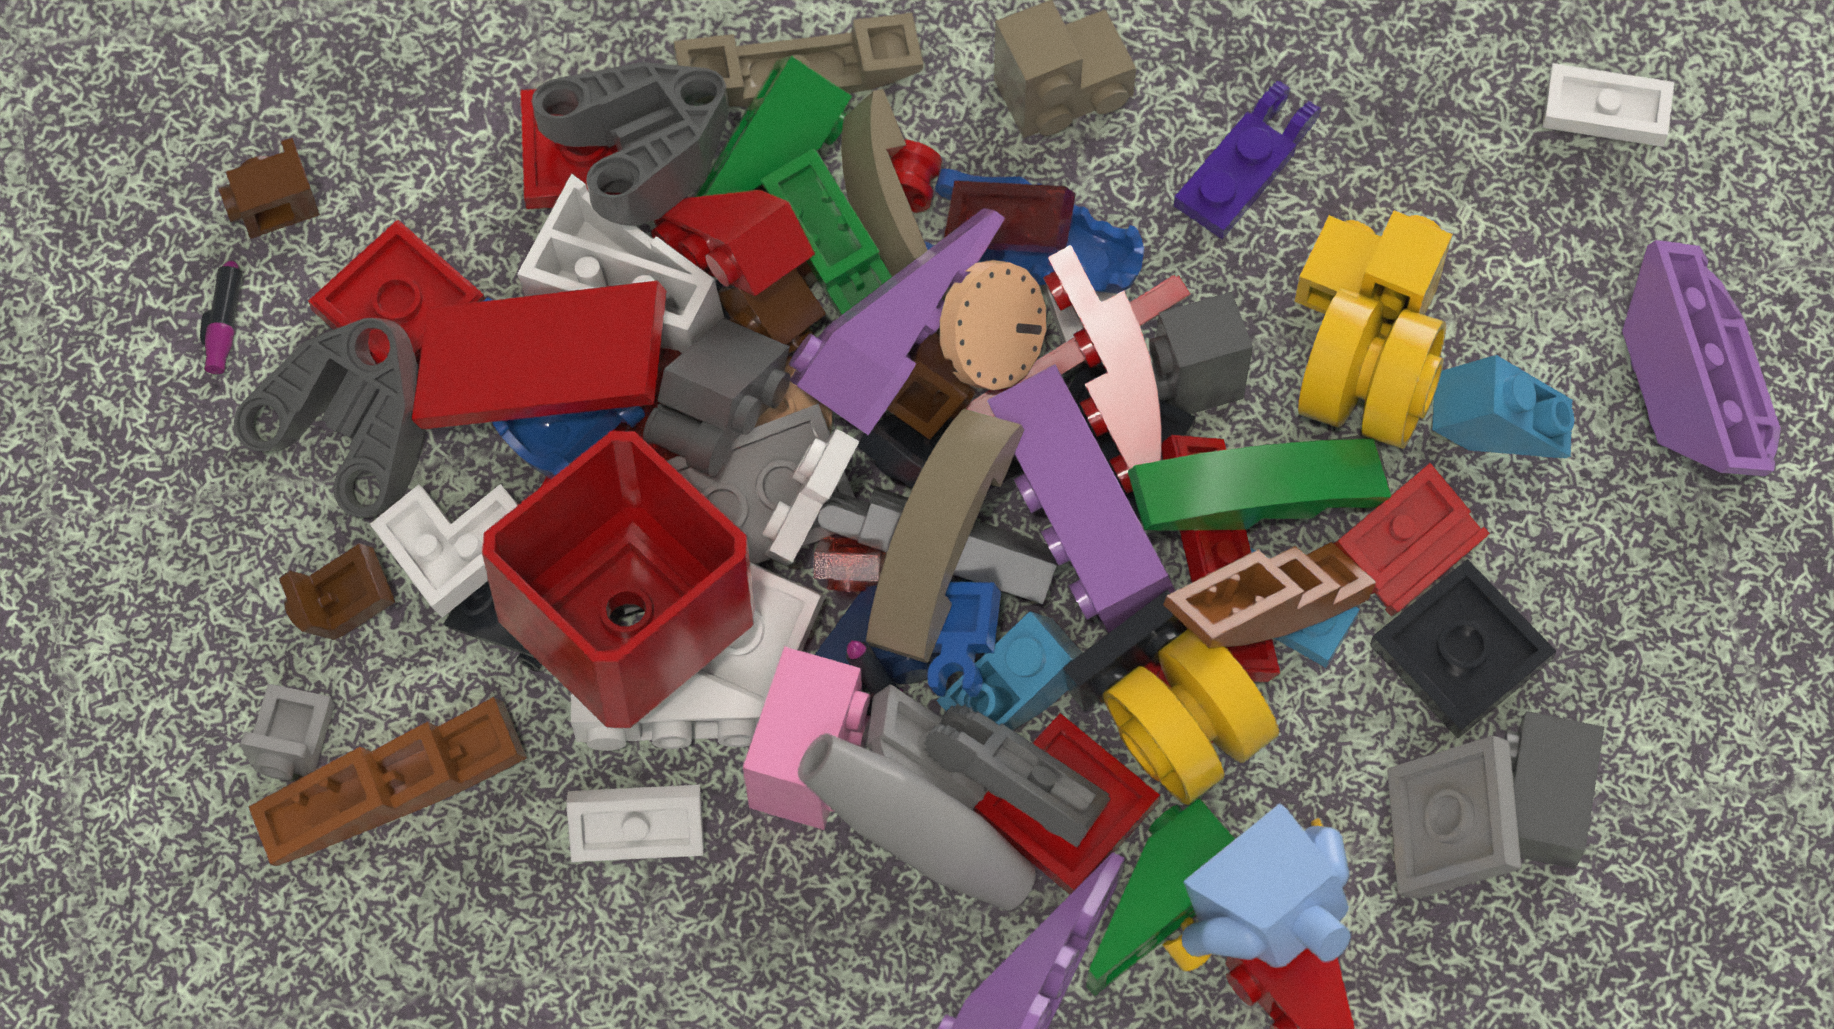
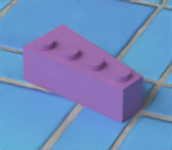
[987,365,1175,633]

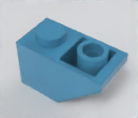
[1432,355,1574,459]
[936,611,1082,730]

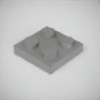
[1387,735,1522,898]

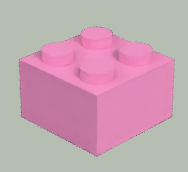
[743,646,870,830]

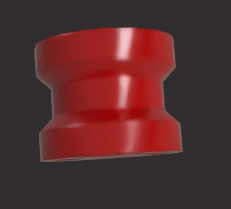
[890,139,942,213]

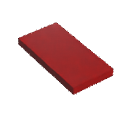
[412,280,667,430]

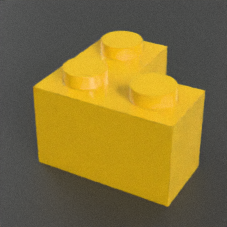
[1294,210,1453,339]

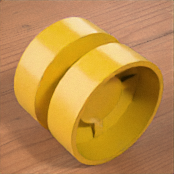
[1298,289,1446,449]
[1103,629,1279,805]

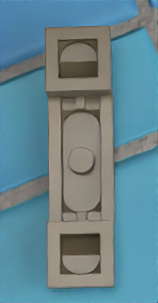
[673,13,924,107]
[841,89,950,336]
[866,409,1024,663]

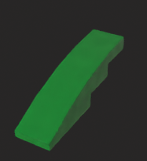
[760,148,892,317]
[1128,439,1391,530]

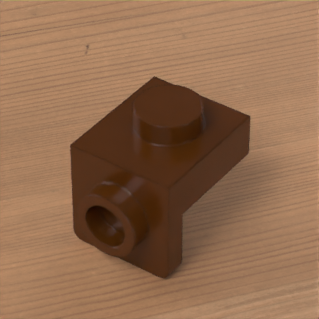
[279,543,395,640]

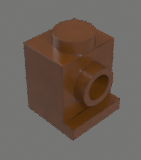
[218,138,320,239]

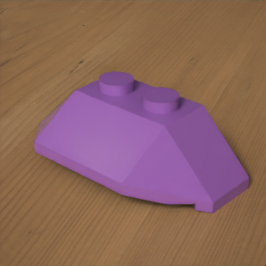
[1622,240,1781,476]

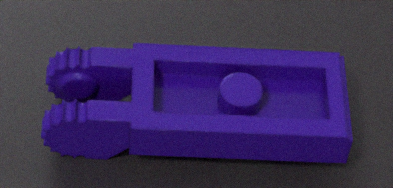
[1173,80,1321,240]

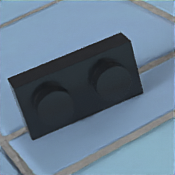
[1063,590,1187,711]

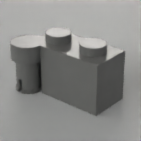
[643,318,790,476]

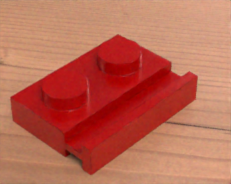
[1334,463,1490,616]

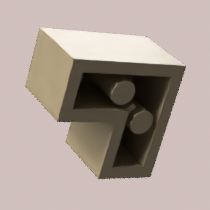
[994,0,1136,139]

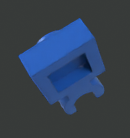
[927,582,1001,697]

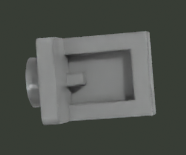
[240,684,335,780]

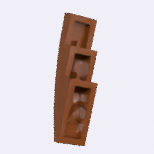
[1163,542,1376,648]
[248,697,527,866]

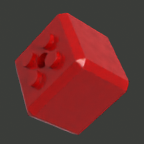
[482,431,755,728]

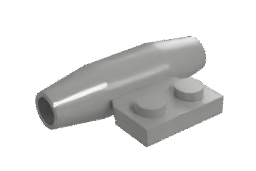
[798,684,1036,911]

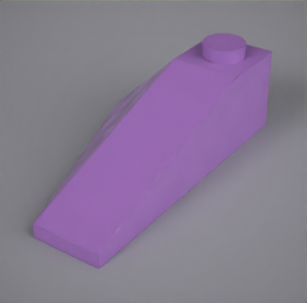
[789,208,1005,435]
[938,852,1125,1029]

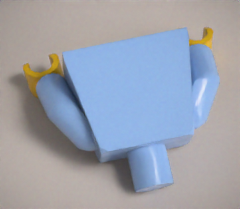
[1162,803,1351,972]

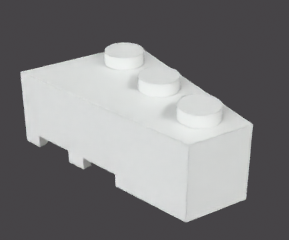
[517,174,724,360]

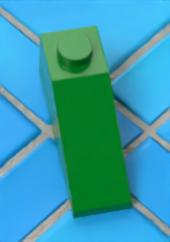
[693,55,852,197]
[1086,798,1235,997]

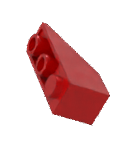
[651,190,815,296]
[1225,948,1355,1029]

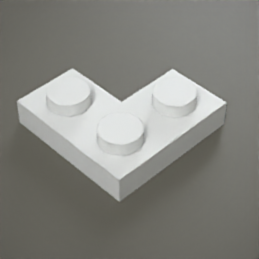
[762,429,860,566]
[370,484,518,618]

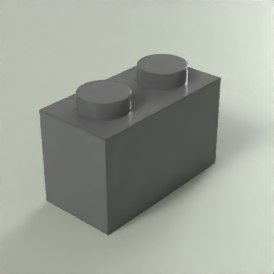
[1149,292,1253,414]
[1504,711,1605,869]

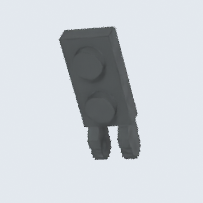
[924,703,1111,847]

